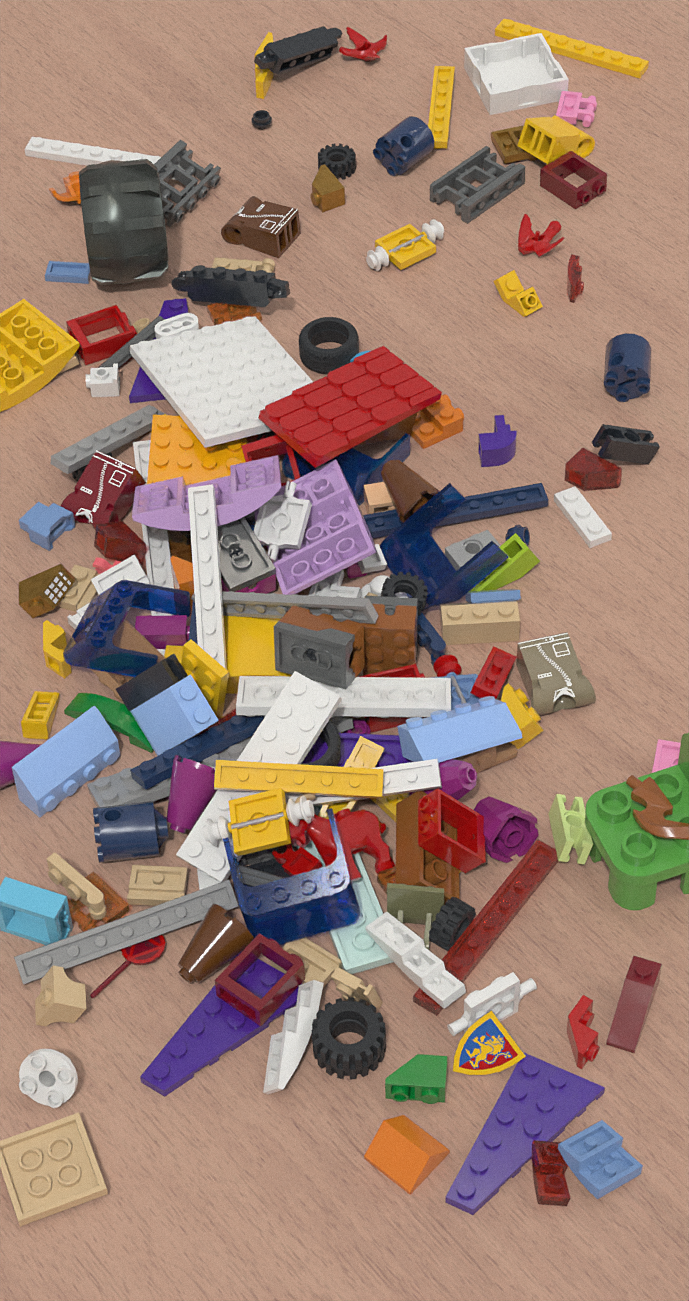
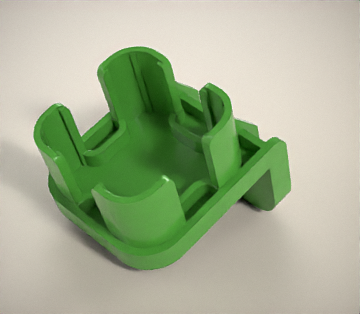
[585,732,689,910]

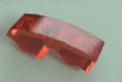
[567,254,584,303]
[532,1140,571,1206]

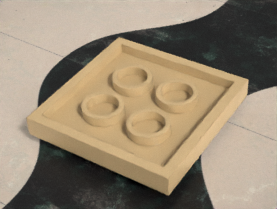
[0,1113,108,1227]

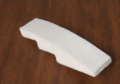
[365,912,466,1009]
[263,980,324,1094]

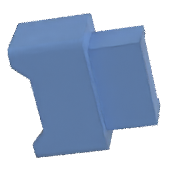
[19,502,75,551]

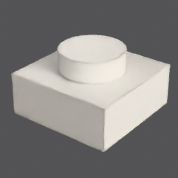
[357,544,387,574]

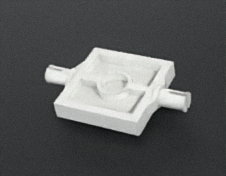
[253,481,312,562]
[447,972,537,1036]

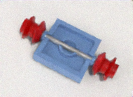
[432,654,479,710]

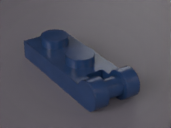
[418,612,446,665]

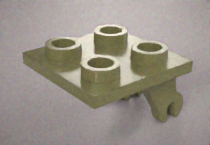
[387,883,445,950]

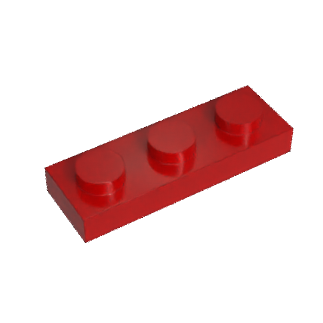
[470,646,517,699]

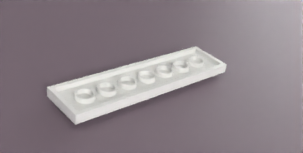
[176,671,342,882]
[236,676,451,718]

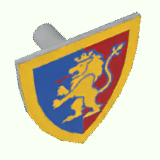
[453,1010,526,1075]

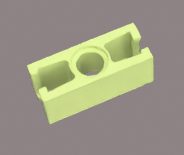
[548,794,593,865]

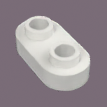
[155,313,199,339]

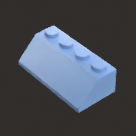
[397,696,523,763]
[12,706,121,818]

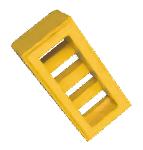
[21,691,60,739]

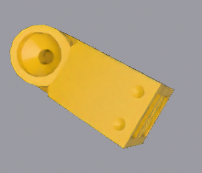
[517,115,595,164]

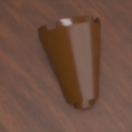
[381,460,443,527]
[178,904,254,984]

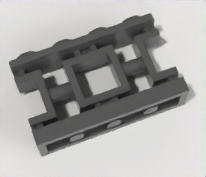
[154,139,221,227]
[429,146,525,224]

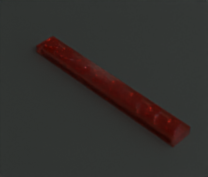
[413,840,558,1016]

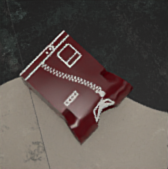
[61,450,146,538]

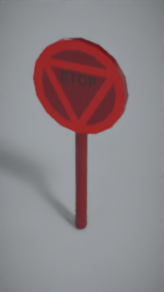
[90,934,166,998]

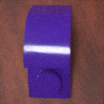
[478,415,517,467]

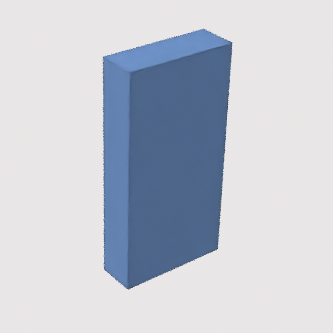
[45,261,91,284]
[465,589,521,603]

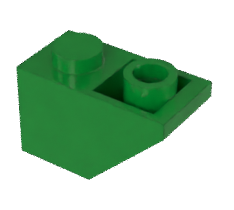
[385,1054,447,1104]

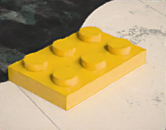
[180,640,229,719]

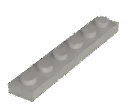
[51,405,165,474]

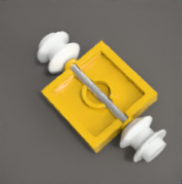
[366,219,444,271]
[203,788,315,856]

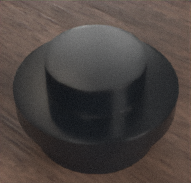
[251,110,272,129]

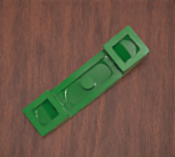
[64,693,154,753]

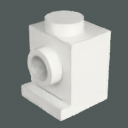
[86,363,120,397]

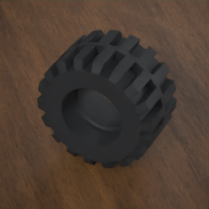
[311,997,386,1080]

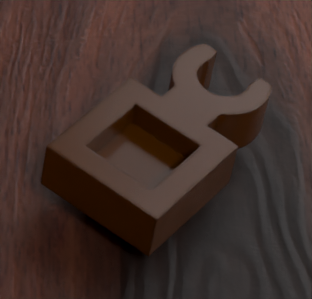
[169,535,193,563]

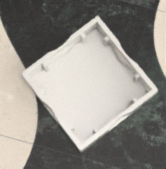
[464,33,569,115]

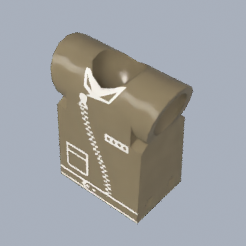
[516,632,596,715]

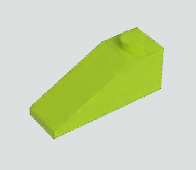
[459,533,540,592]

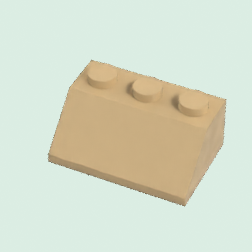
[439,600,520,645]

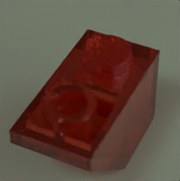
[564,448,622,491]
[94,521,146,565]

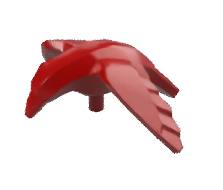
[339,27,387,61]
[518,214,565,257]

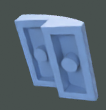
[558,1120,643,1199]

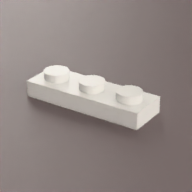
[554,486,612,548]

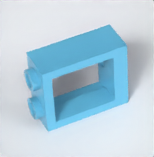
[0,877,73,945]

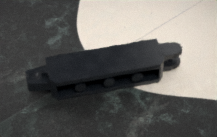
[254,26,342,75]
[171,265,290,307]

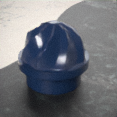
[505,525,530,546]

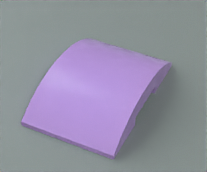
[132,455,281,531]
[254,459,376,595]

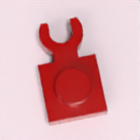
[272,843,322,883]

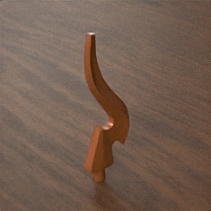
[626,775,689,840]

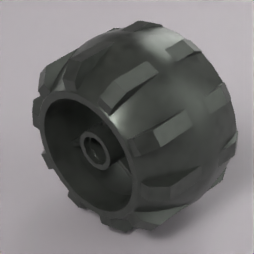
[79,159,169,285]

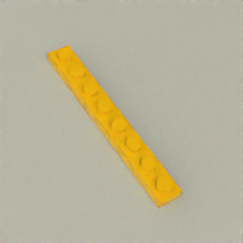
[495,19,649,79]

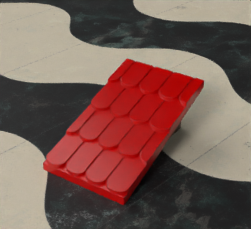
[258,346,442,468]

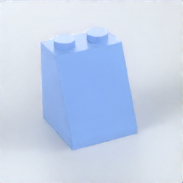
[130,675,219,756]

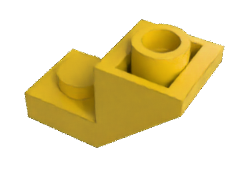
[493,270,543,317]
[43,620,72,679]

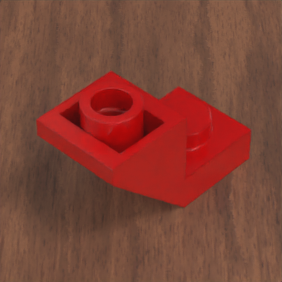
[567,995,600,1069]

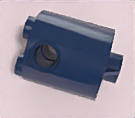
[373,116,434,176]
[604,333,652,402]
[93,801,169,863]

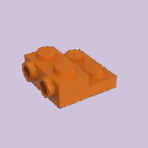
[411,394,464,449]

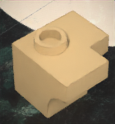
[35,965,86,1027]

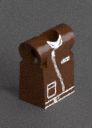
[221,196,301,259]

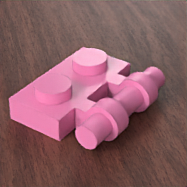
[556,91,597,127]

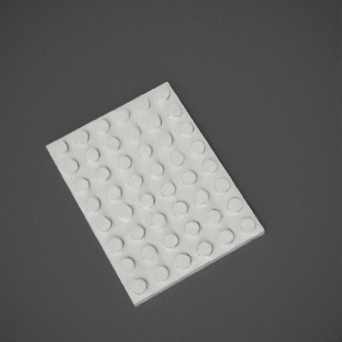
[130,316,313,448]

